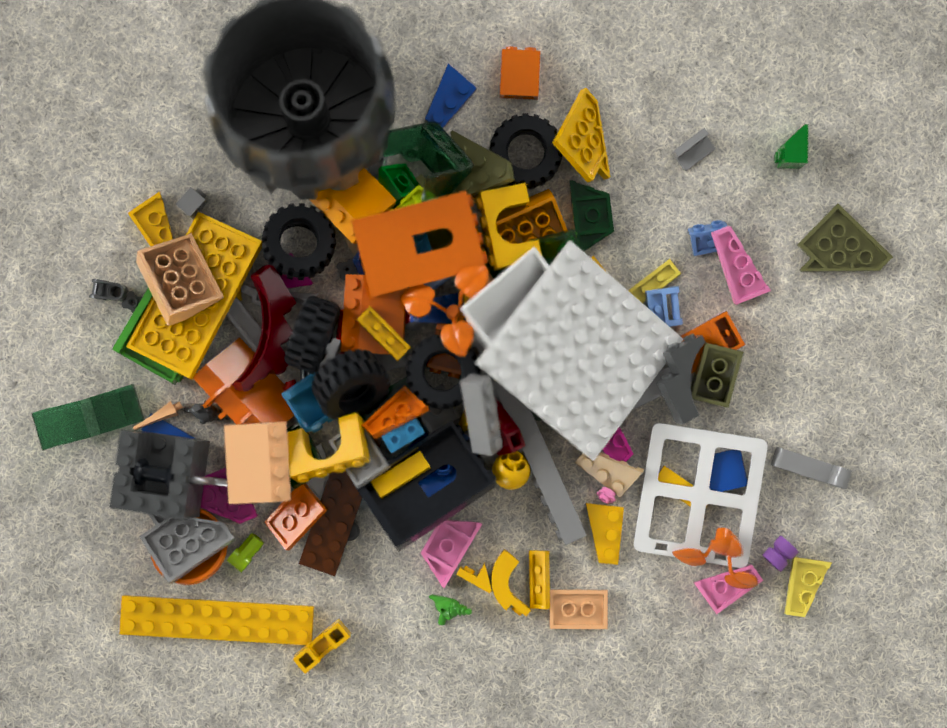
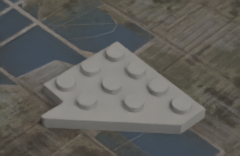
[139,514,236,585]

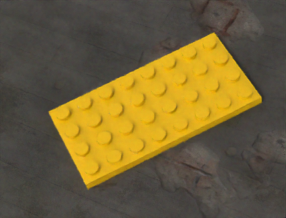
[126,212,262,380]

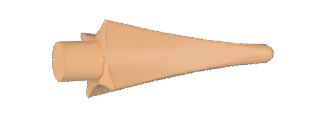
[133,401,183,430]

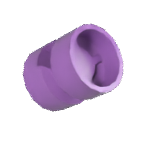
[762,535,799,572]

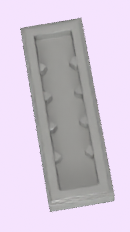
[227,297,261,352]

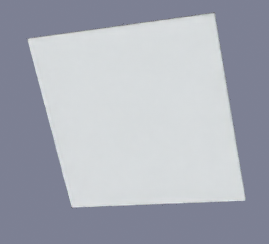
[475,240,683,461]

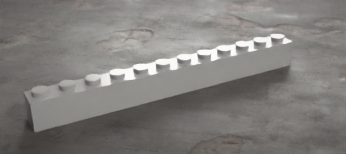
[471,335,587,545]

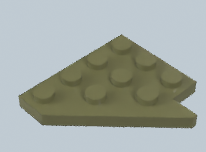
[437,130,514,197]
[797,204,893,272]

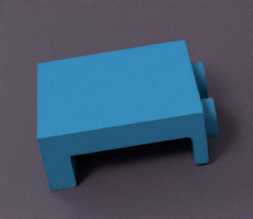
[281,373,333,433]
[382,417,426,453]

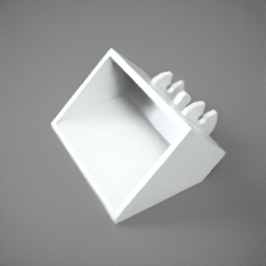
[461,247,549,350]

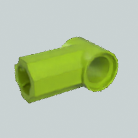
[227,532,265,573]

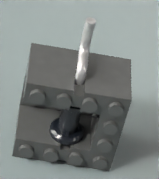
[109,430,227,519]

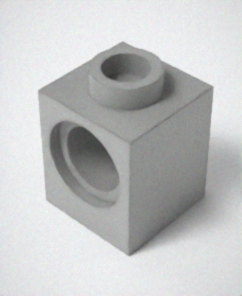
[176,187,208,219]

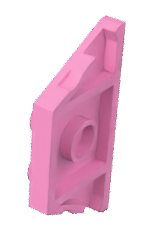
[421,520,482,588]

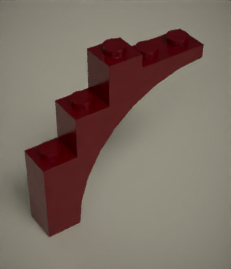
[232,265,297,392]

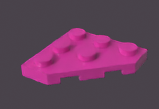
[201,467,258,524]

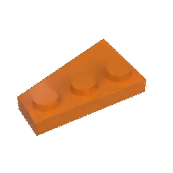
[362,386,430,439]

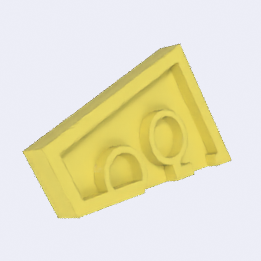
[784,557,832,617]

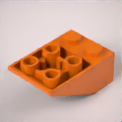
[681,311,745,373]

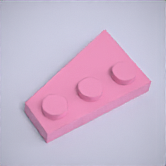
[693,564,763,614]

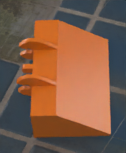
[193,337,294,425]

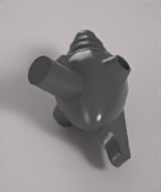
[184,400,231,424]

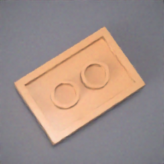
[549,589,608,629]

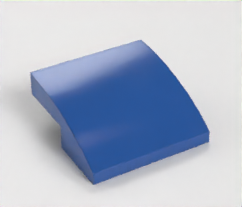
[709,449,748,492]

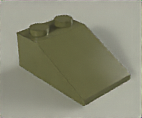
[691,342,744,408]

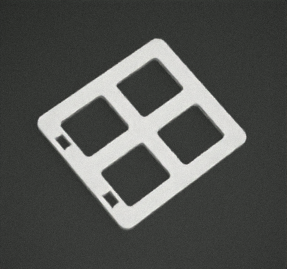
[634,423,768,568]

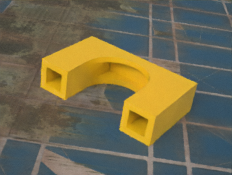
[476,183,542,271]
[287,413,370,483]

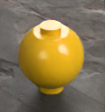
[492,451,531,490]

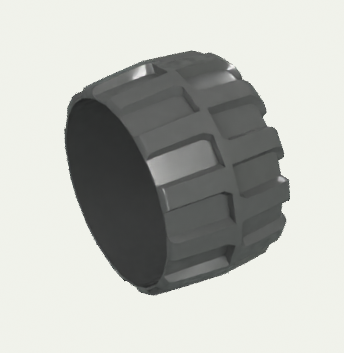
[202,0,396,200]

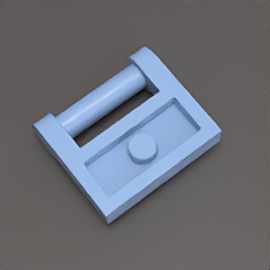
[645,286,683,327]

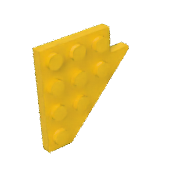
[552,88,610,183]

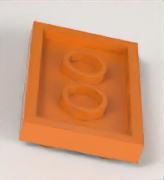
[264,483,327,550]

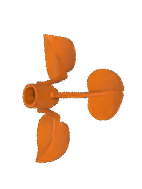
[401,266,488,357]
[672,528,758,589]

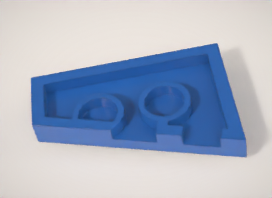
[425,64,477,132]

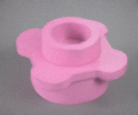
[596,487,616,504]

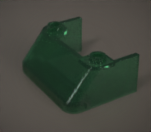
[383,122,474,202]

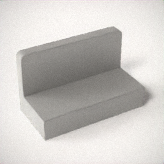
[672,128,715,171]

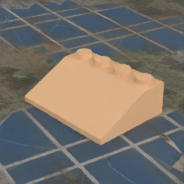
[136,233,224,326]
[224,422,291,504]

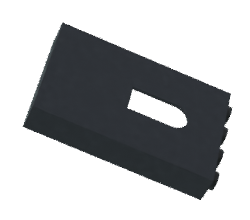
[355,420,497,552]

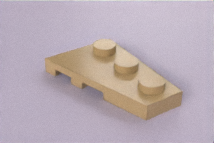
[575,452,644,498]

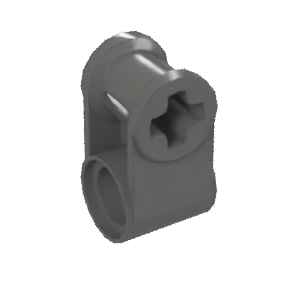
[89,279,129,301]

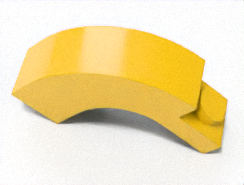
[491,549,531,616]

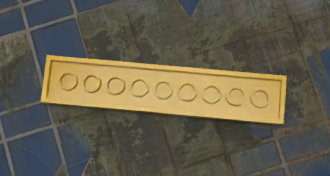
[119,595,314,645]

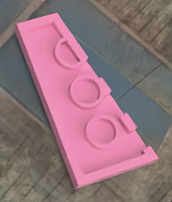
[711,226,771,305]

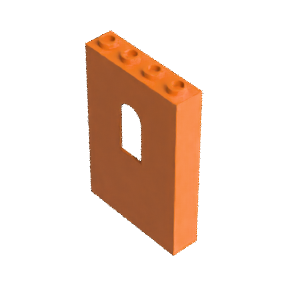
[351,191,489,297]

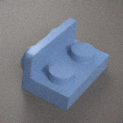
[688,220,728,256]

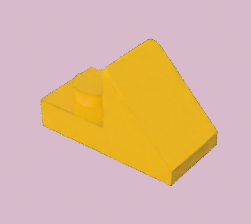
[456,562,492,593]

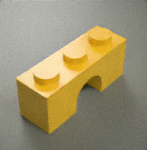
[293,619,351,674]

